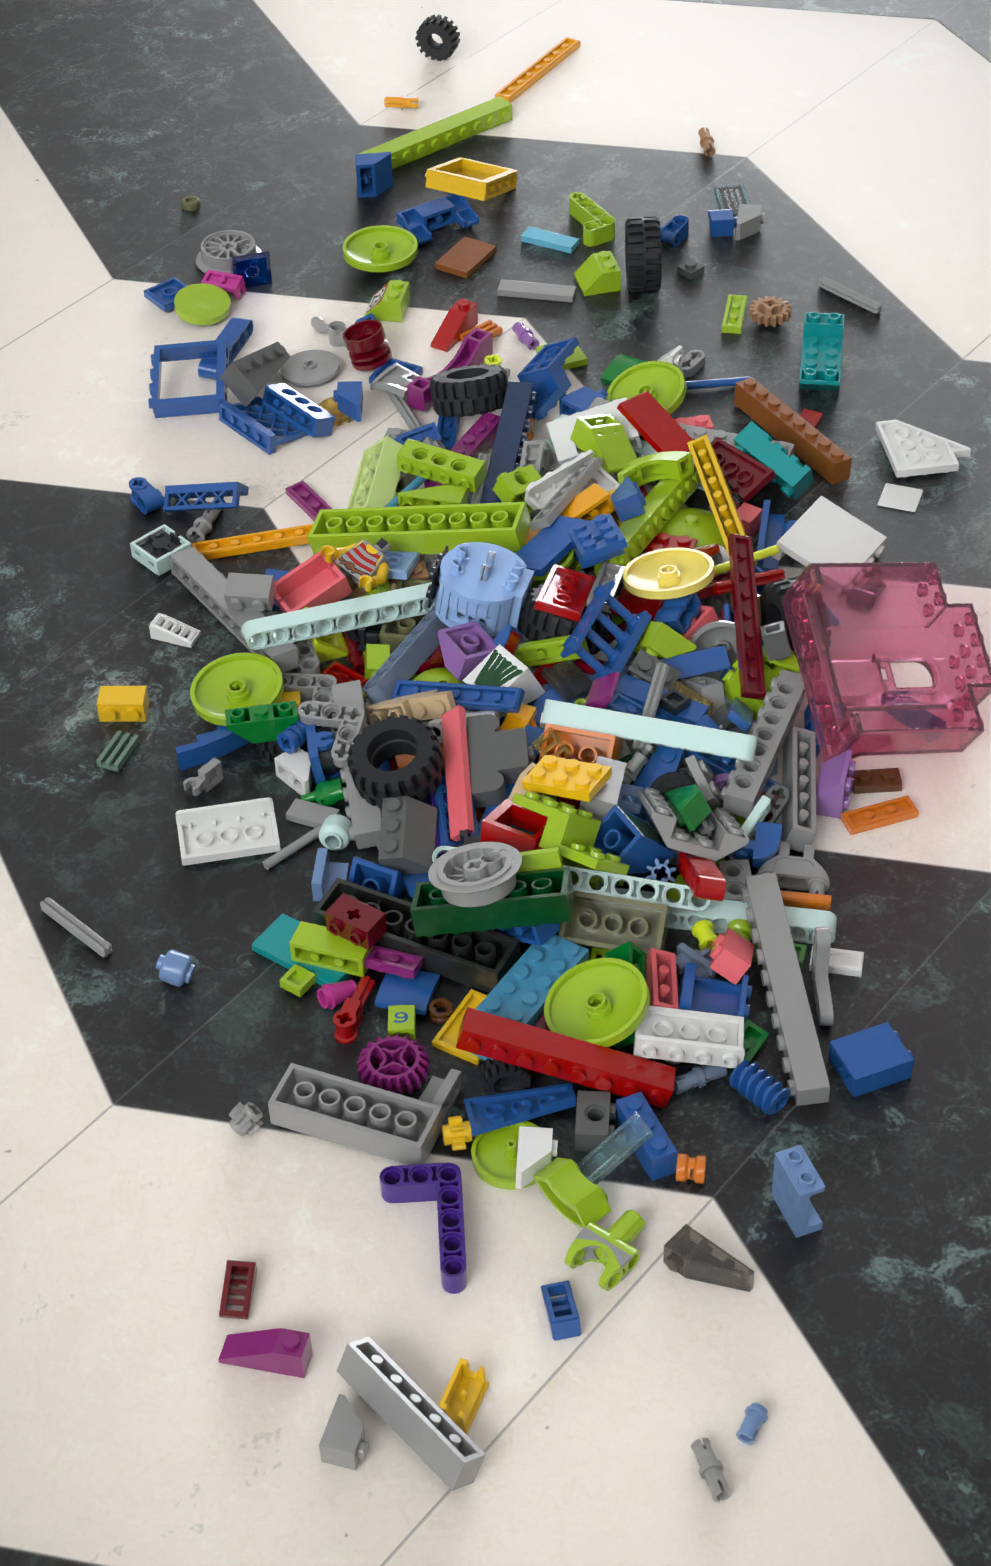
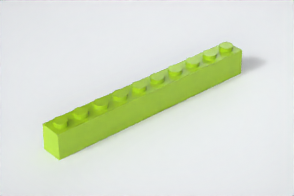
[358,96,513,169]
[593,464,701,577]

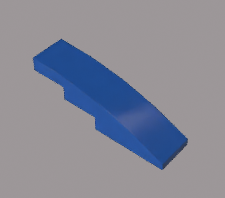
[175,725,249,771]

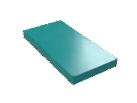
[251,913,351,986]

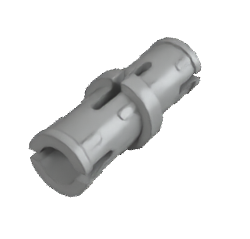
[691,1438,732,1502]

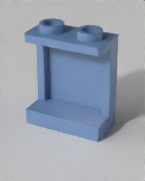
[772,1145,825,1238]

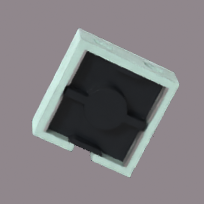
[130,524,192,576]

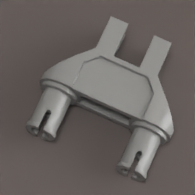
[757,841,830,895]

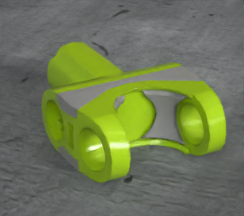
[565,1210,646,1291]

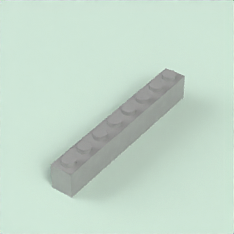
[329,680,382,849]

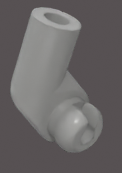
[311,316,330,333]

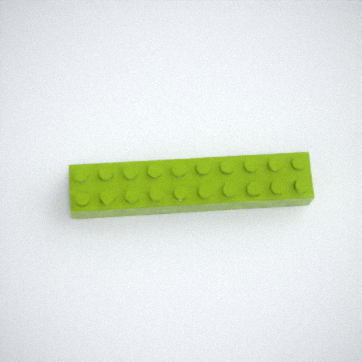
[307,502,531,555]

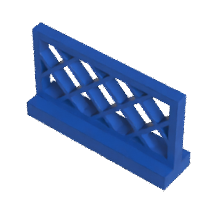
[219,396,308,455]

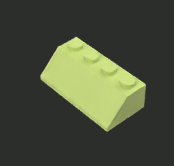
[347,436,403,509]

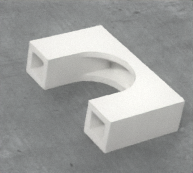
[546,397,642,466]

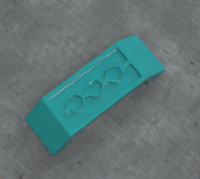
[799,312,845,391]

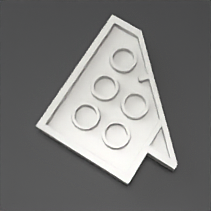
[875,420,971,478]

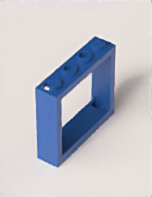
[148,339,229,418]

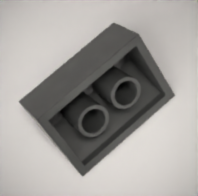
[378,796,438,875]

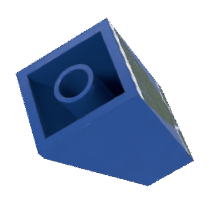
[593,805,676,874]

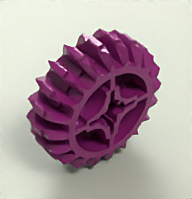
[357,1033,430,1096]

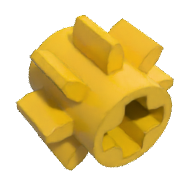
[441,1115,472,1151]

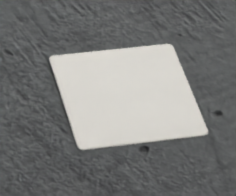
[877,483,923,512]

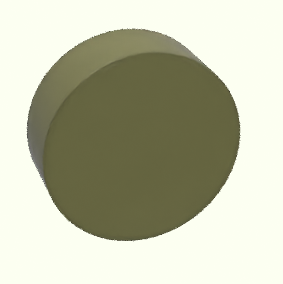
[182,196,200,211]

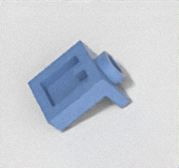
[617,783,644,815]

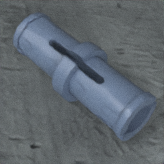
[674,1065,727,1094]

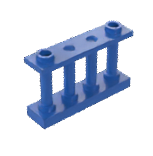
[560,580,652,679]

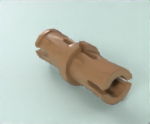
[698,127,716,157]

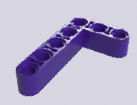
[379,1162,467,1294]

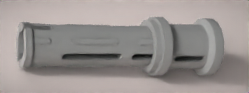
[186,497,225,543]

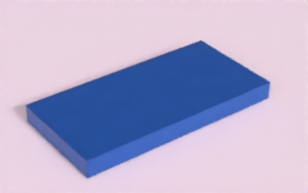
[516,515,588,577]

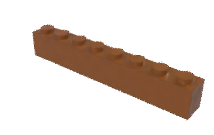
[734,378,852,485]

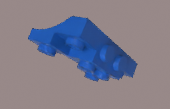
[396,194,480,245]

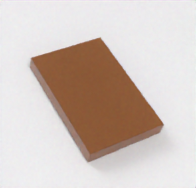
[435,236,497,279]

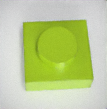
[279,964,316,997]

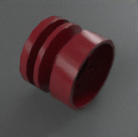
[343,319,392,371]

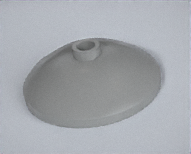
[689,620,738,681]

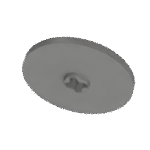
[280,350,340,386]

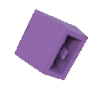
[816,750,856,819]

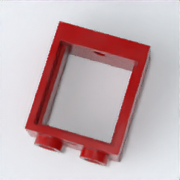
[480,799,548,852]

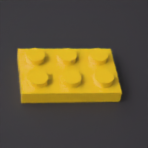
[522,755,612,802]

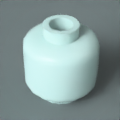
[319,814,352,851]

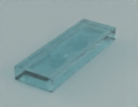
[577,1112,654,1185]

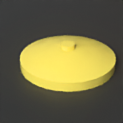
[623,548,715,599]

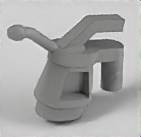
[622,743,653,784]

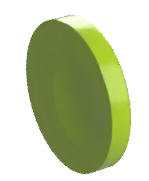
[174,283,230,325]
[471,1121,552,1190]

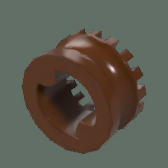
[429,998,453,1024]

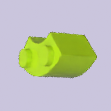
[533,1157,612,1228]

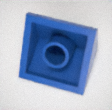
[348,856,406,899]

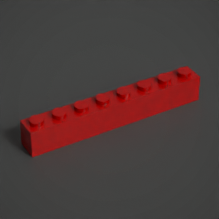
[456,1007,676,1109]

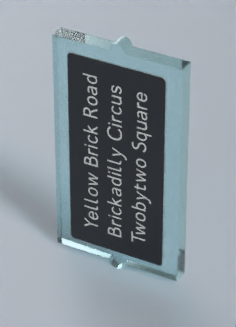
[714,184,751,217]

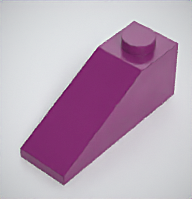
[218,1328,313,1378]

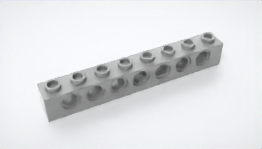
[720,669,809,818]

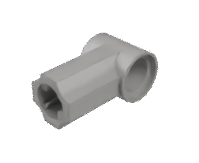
[328,321,347,347]

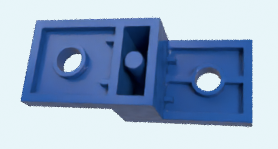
[517,337,580,421]
[567,513,628,569]

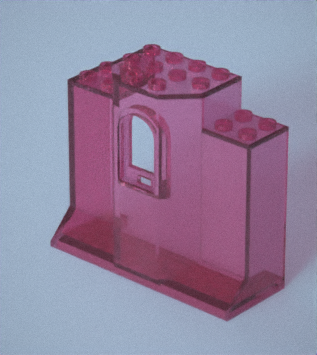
[781,562,991,762]

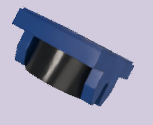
[306,724,342,784]

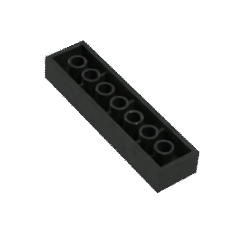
[313,878,521,993]

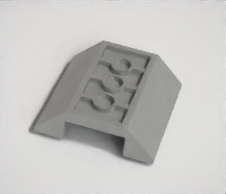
[636,787,749,861]

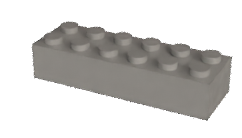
[268,1063,443,1165]

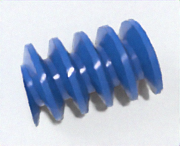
[730,1060,791,1115]

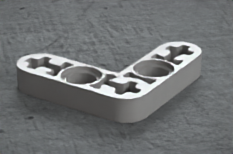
[298,701,366,768]
[811,927,834,1026]

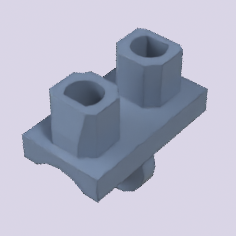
[676,942,716,979]

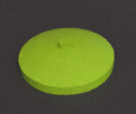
[342,225,418,272]
[606,361,687,415]
[659,507,726,549]
[190,653,284,726]
[544,958,650,1047]

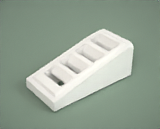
[149,613,201,648]

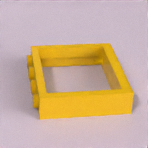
[425,157,518,201]

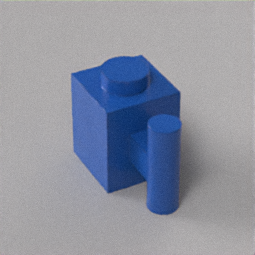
[708,209,737,237]

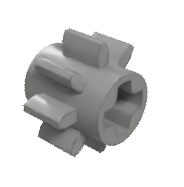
[229,1102,263,1136]

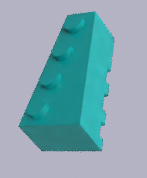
[734,421,814,500]

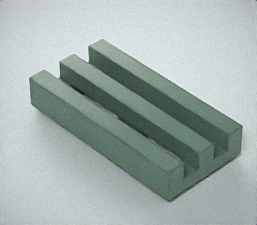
[96,730,140,772]

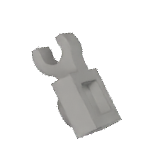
[183,758,224,796]

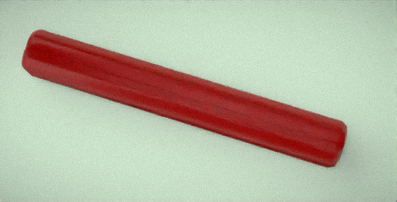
[711,569,785,595]

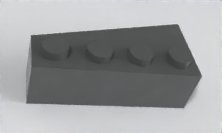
[220,341,291,408]

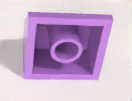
[437,621,497,681]

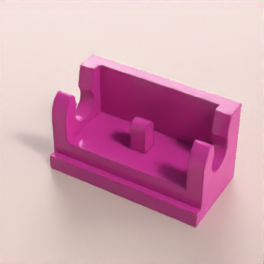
[201,269,246,300]

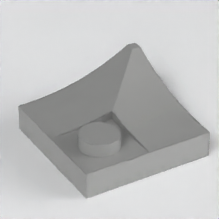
[370,363,420,398]

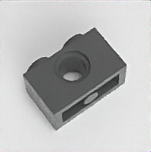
[575,1091,616,1153]

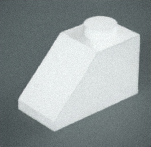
[274,748,313,795]
[515,1126,558,1189]

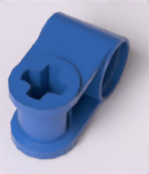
[660,215,689,248]
[129,477,164,514]

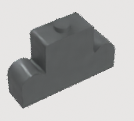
[466,714,535,809]

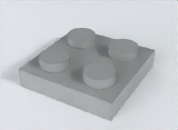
[685,755,723,810]

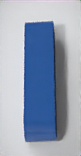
[198,317,253,380]

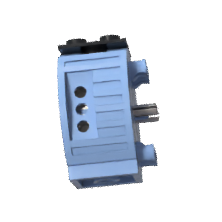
[426,542,534,637]

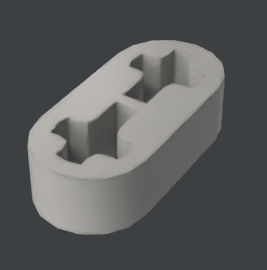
[682,350,705,378]

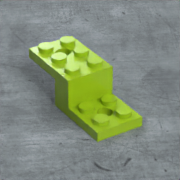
[512,791,630,876]

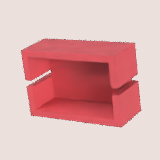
[274,551,353,613]

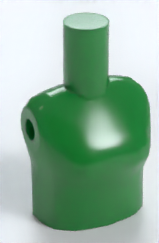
[301,777,346,806]

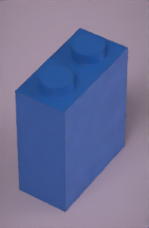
[828,1022,915,1097]

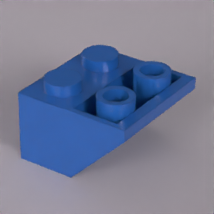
[355,152,393,198]

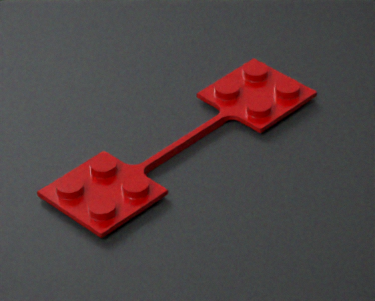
[611,533,698,621]

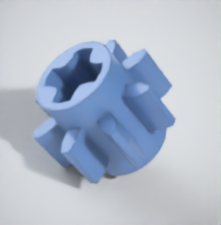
[646,858,676,882]

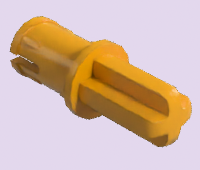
[384,95,419,110]

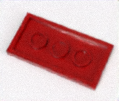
[617,391,692,457]
[534,565,597,622]

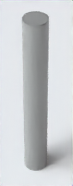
[262,825,322,870]

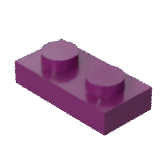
[365,945,423,979]

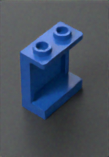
[679,962,752,1020]

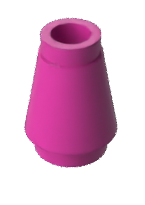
[317,980,357,1009]

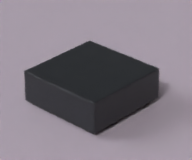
[658,688,691,717]

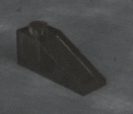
[663,1224,754,1292]

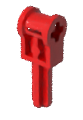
[333,976,375,1044]

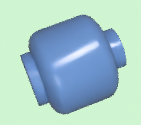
[155,949,196,987]

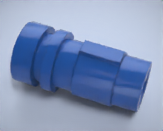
[277,712,322,754]

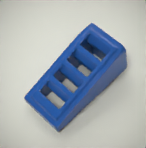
[541,1280,582,1341]

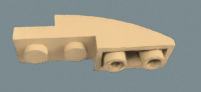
[365,690,456,726]

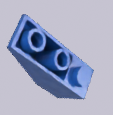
[611,477,647,522]

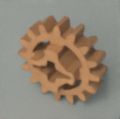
[749,296,791,327]

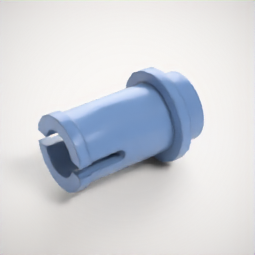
[736,1403,768,1445]

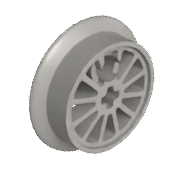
[196,230,263,275]
[428,842,522,907]

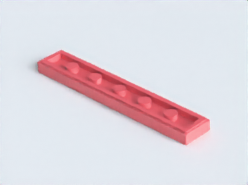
[441,705,474,842]

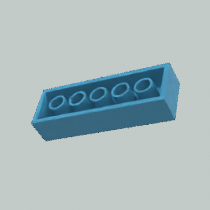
[470,935,589,1060]

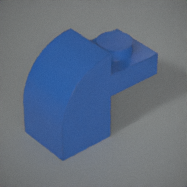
[729,822,782,868]

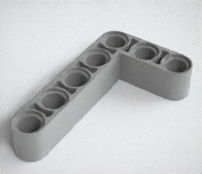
[282,673,337,732]

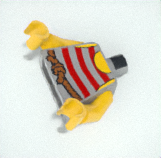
[320,538,391,593]

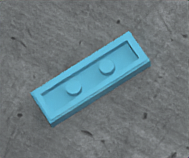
[521,227,579,254]

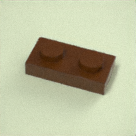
[850,768,903,794]

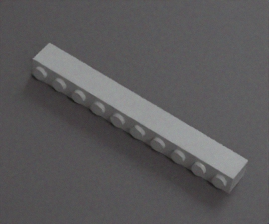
[170,547,300,673]
[741,873,830,1106]

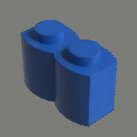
[654,592,702,634]

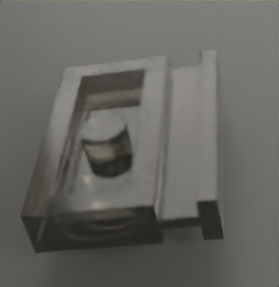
[542,660,592,703]

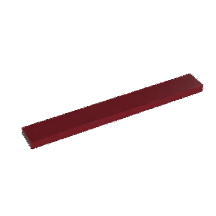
[728,534,766,700]

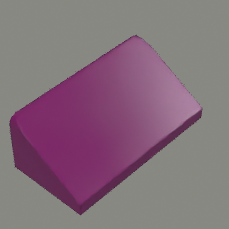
[585,671,620,709]

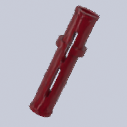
[342,631,365,674]

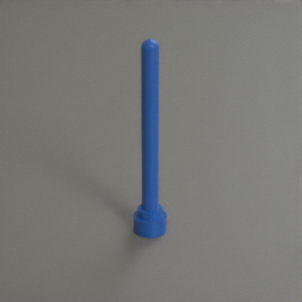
[686,377,751,390]

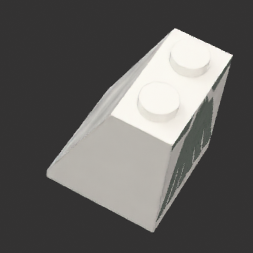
[459,644,545,718]

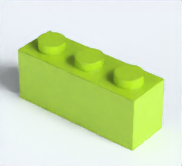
[289,921,374,977]

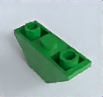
[225,701,299,744]
[665,784,712,832]

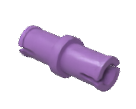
[512,322,539,351]

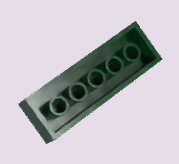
[410,867,575,937]

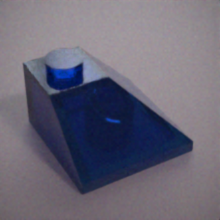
[229,251,272,288]

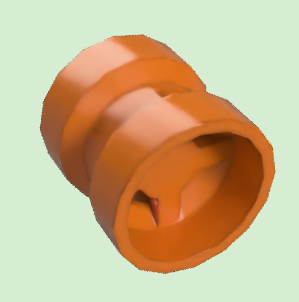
[676,1153,706,1184]

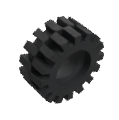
[479,1058,531,1096]

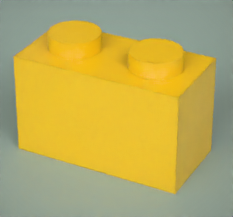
[96,686,149,722]

